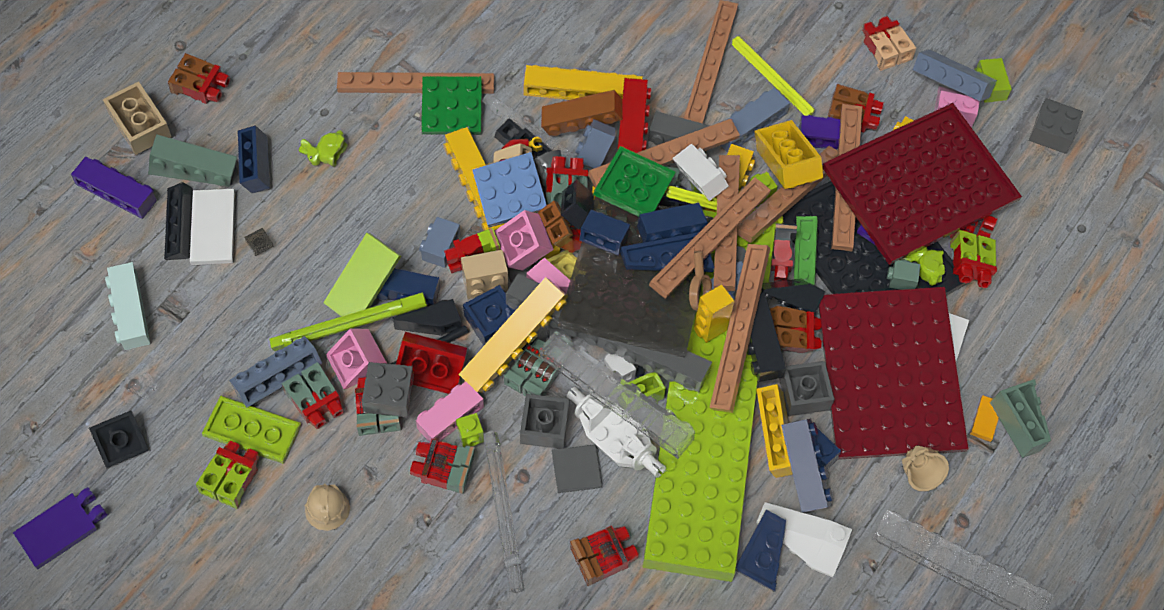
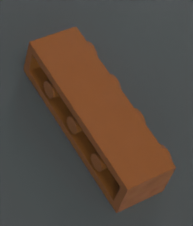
[541,90,622,136]

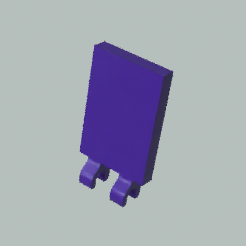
[12,487,108,570]

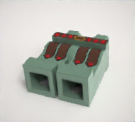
[504,339,564,397]

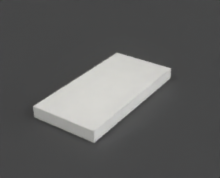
[190,189,235,265]

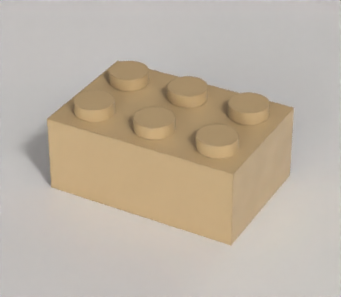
[102,81,172,155]

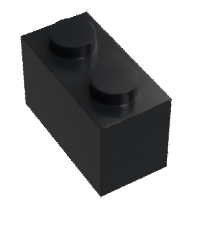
[561,180,594,230]

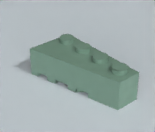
[148,134,237,187]

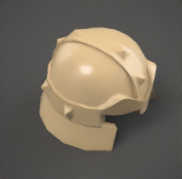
[902,446,949,491]
[305,484,350,531]

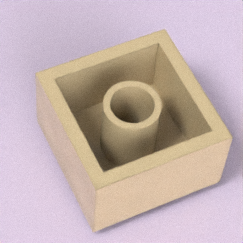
[461,250,508,299]

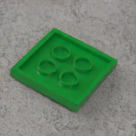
[421,76,482,135]
[593,146,676,217]

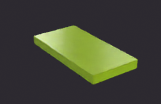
[323,233,402,316]
[202,396,301,464]

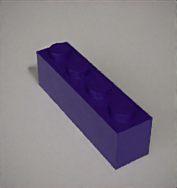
[71,156,157,219]

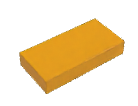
[970,395,999,442]

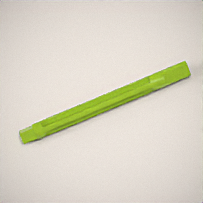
[269,292,427,351]

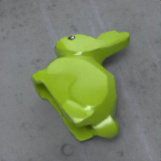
[299,130,347,167]
[901,247,945,286]

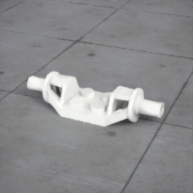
[567,387,666,478]

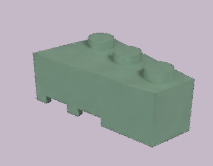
[990,379,1051,458]

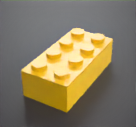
[754,120,823,189]

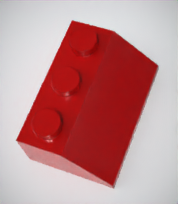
[396,331,467,394]

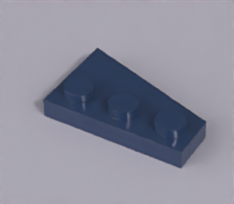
[735,509,786,592]

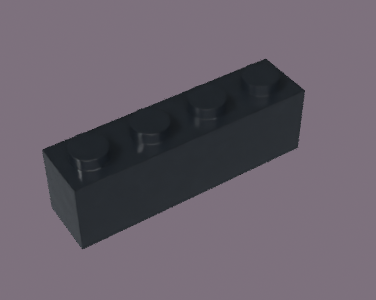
[747,292,786,382]

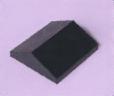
[89,410,149,468]

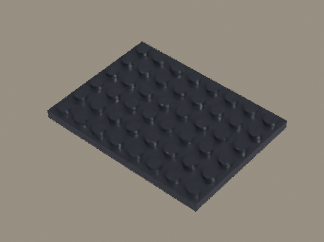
[782,181,967,296]

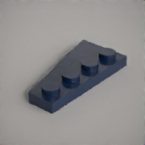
[620,232,715,272]

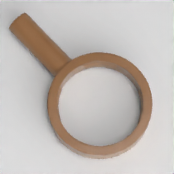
[689,251,712,311]

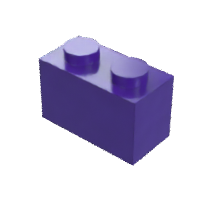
[799,115,840,150]

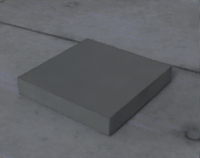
[552,444,602,493]

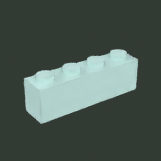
[105,262,150,350]

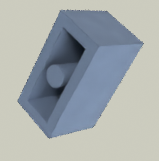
[575,119,615,168]
[419,217,461,268]

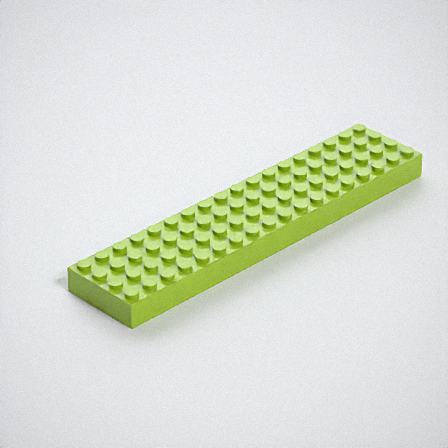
[642,210,776,582]

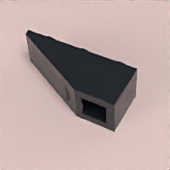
[761,279,826,314]
[392,299,462,336]

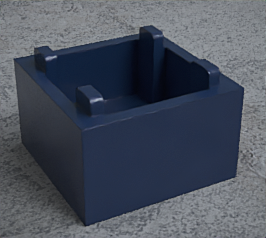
[463,285,516,346]

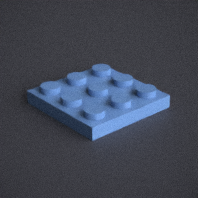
[473,152,547,228]

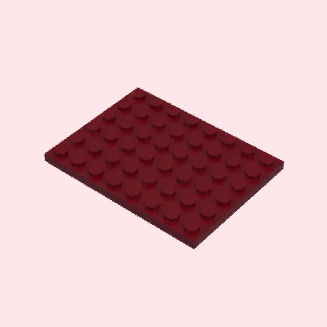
[822,103,1022,265]
[818,287,969,460]

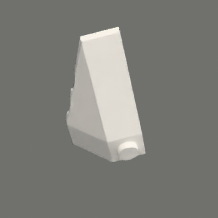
[756,502,852,578]

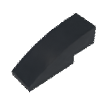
[494,118,552,159]

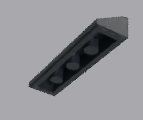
[164,182,193,260]

